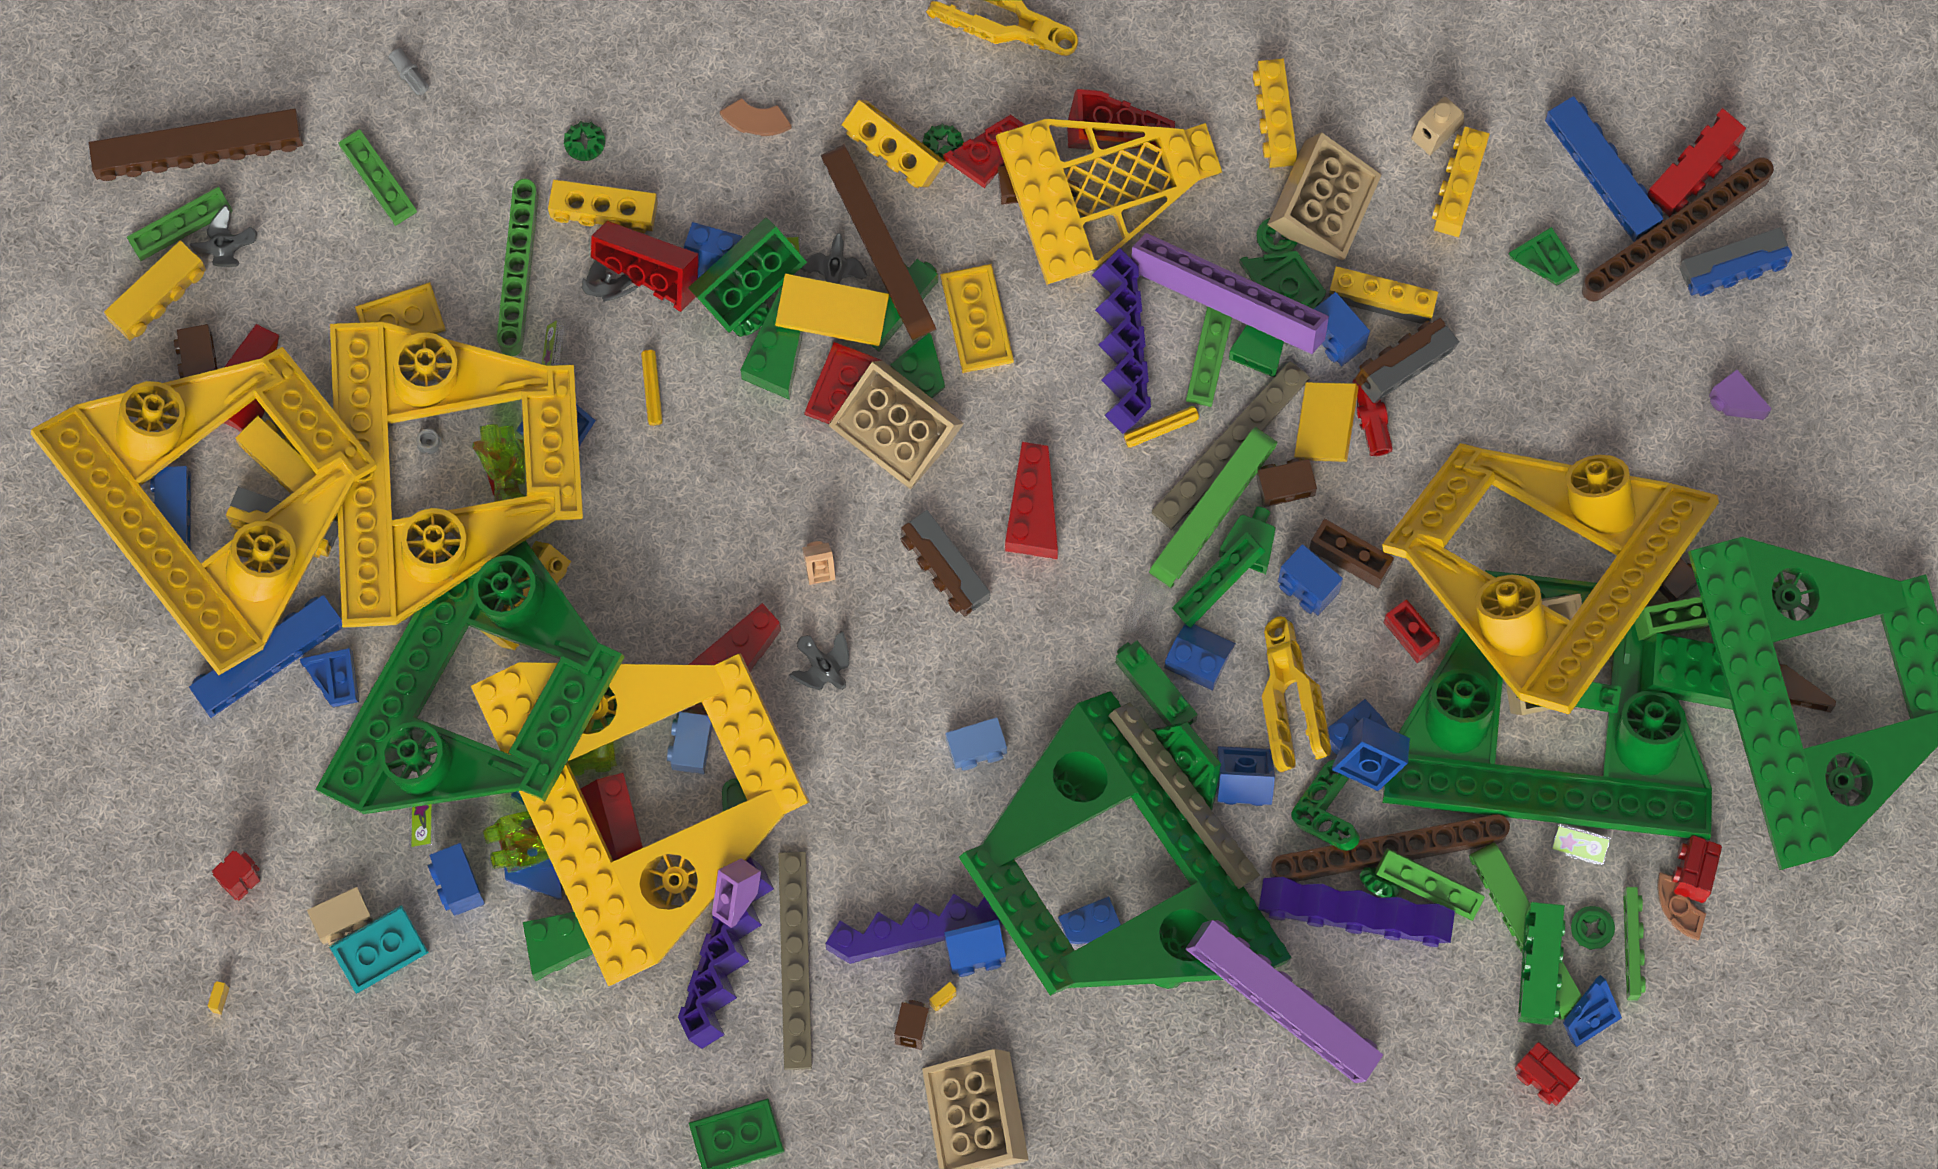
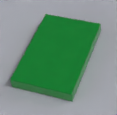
[689,1098,784,1169]

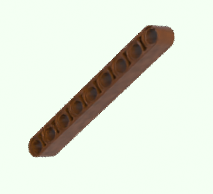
[820,144,937,341]
[1582,157,1774,302]
[1270,815,1510,882]

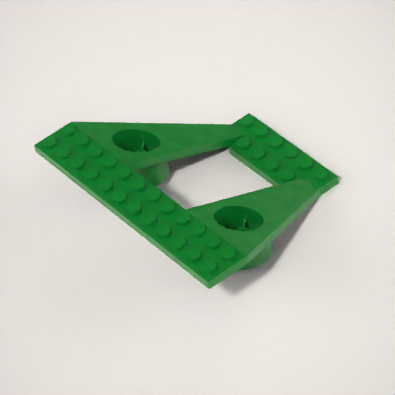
[1688,537,1938,870]
[315,540,624,814]
[1382,570,1712,840]
[959,691,1292,996]

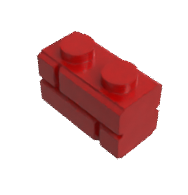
[1383,599,1441,663]
[1671,836,1722,903]
[212,851,260,901]
[1515,1041,1581,1106]

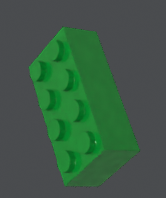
[688,217,807,333]
[1641,633,1733,710]

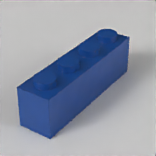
[150,466,191,550]

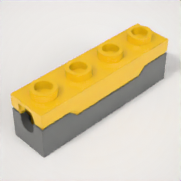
[1328,266,1438,324]
[226,486,338,558]

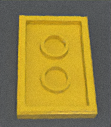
[355,282,446,334]
[1294,382,1358,462]

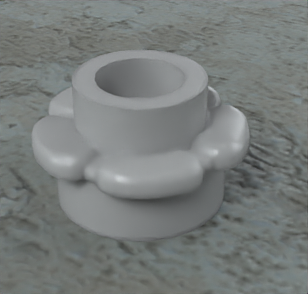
[416,429,442,454]

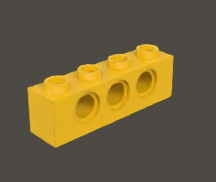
[842,100,946,188]
[548,180,658,233]

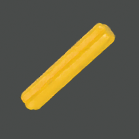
[641,350,662,426]
[1124,406,1199,448]

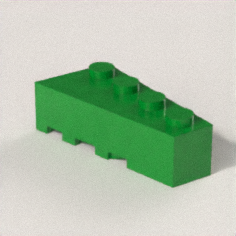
[740,285,803,400]
[1517,902,1565,1025]
[523,912,593,982]

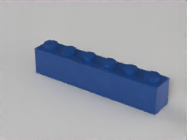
[1545,96,1664,242]
[189,595,344,718]

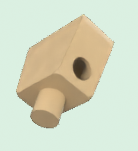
[1411,96,1464,156]

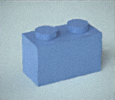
[667,712,712,774]
[945,717,1007,771]

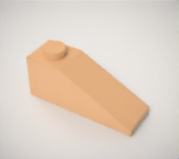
[802,541,836,585]

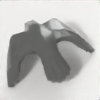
[190,205,257,267]
[801,233,867,284]
[581,260,638,302]
[789,631,849,690]

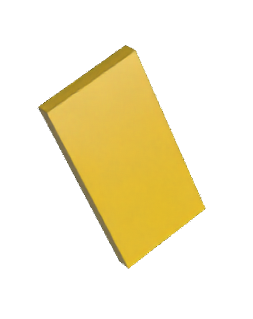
[940,264,1014,373]
[775,274,889,346]

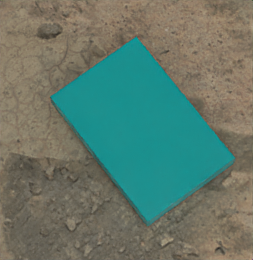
[329,905,429,994]

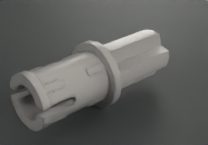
[388,48,429,95]

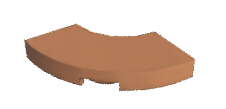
[720,98,792,136]
[1657,872,1706,940]

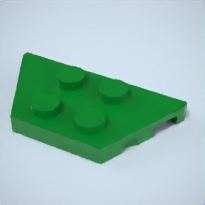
[1239,251,1327,309]
[1151,722,1221,810]

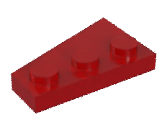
[943,114,1025,189]
[804,342,881,424]

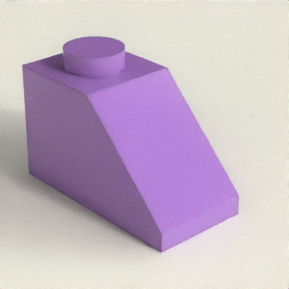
[1709,370,1771,420]
[712,858,761,928]

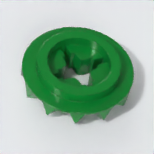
[564,121,605,161]
[922,123,964,163]
[1257,218,1297,255]
[733,303,769,337]
[1359,867,1401,898]
[1570,906,1615,950]

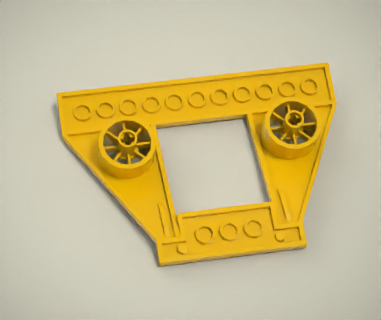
[330,322,583,627]
[31,346,377,675]
[1382,443,1719,714]
[471,654,810,987]

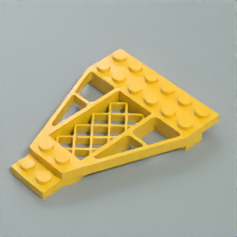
[995,119,1222,285]

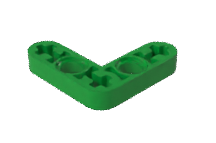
[1291,760,1360,851]

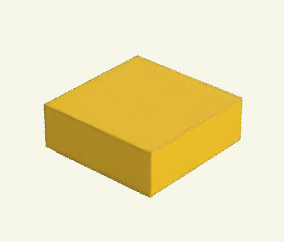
[207,981,230,1015]
[929,982,956,1011]

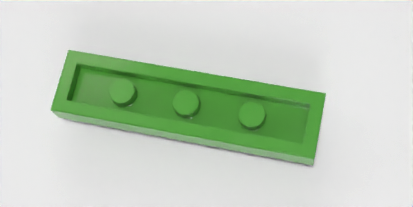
[338,129,417,226]
[127,187,233,261]
[1186,306,1232,407]
[1375,848,1485,921]
[1623,887,1646,1000]

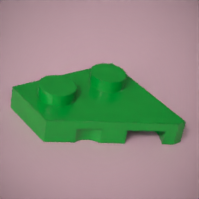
[1508,227,1579,286]
[891,333,945,398]

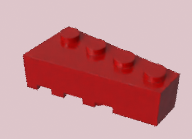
[1648,108,1746,217]
[591,221,698,312]
[1005,442,1058,559]
[688,603,781,673]

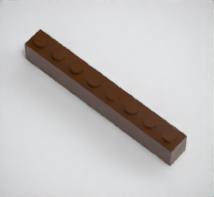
[89,108,303,181]

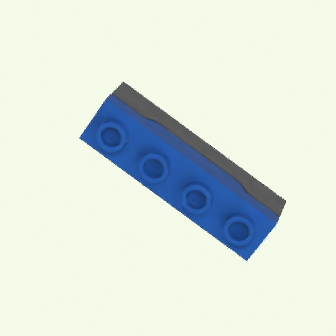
[1679,227,1792,296]

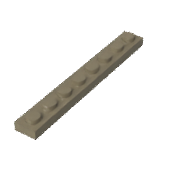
[1151,361,1310,530]
[1109,702,1260,889]
[778,852,812,1070]

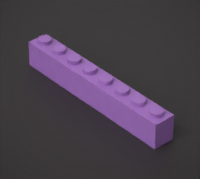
[1131,233,1329,354]
[1186,920,1383,1083]

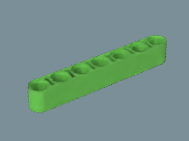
[497,179,538,356]
[1149,427,1278,588]
[1469,842,1582,1020]

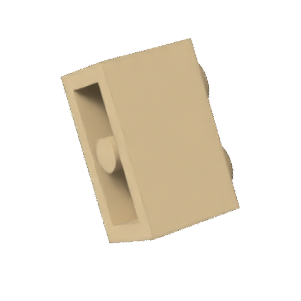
[307,887,373,945]

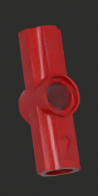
[1352,379,1393,457]

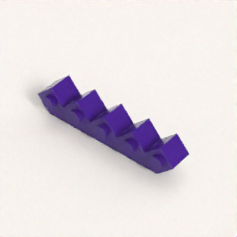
[1092,248,1151,434]
[678,857,774,1049]
[1258,877,1455,947]
[825,894,1003,964]

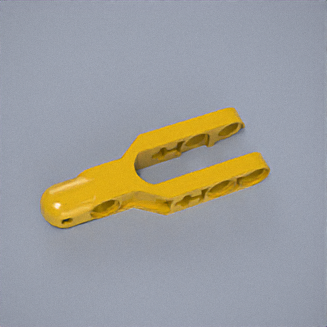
[926,0,1078,56]
[1262,616,1331,772]

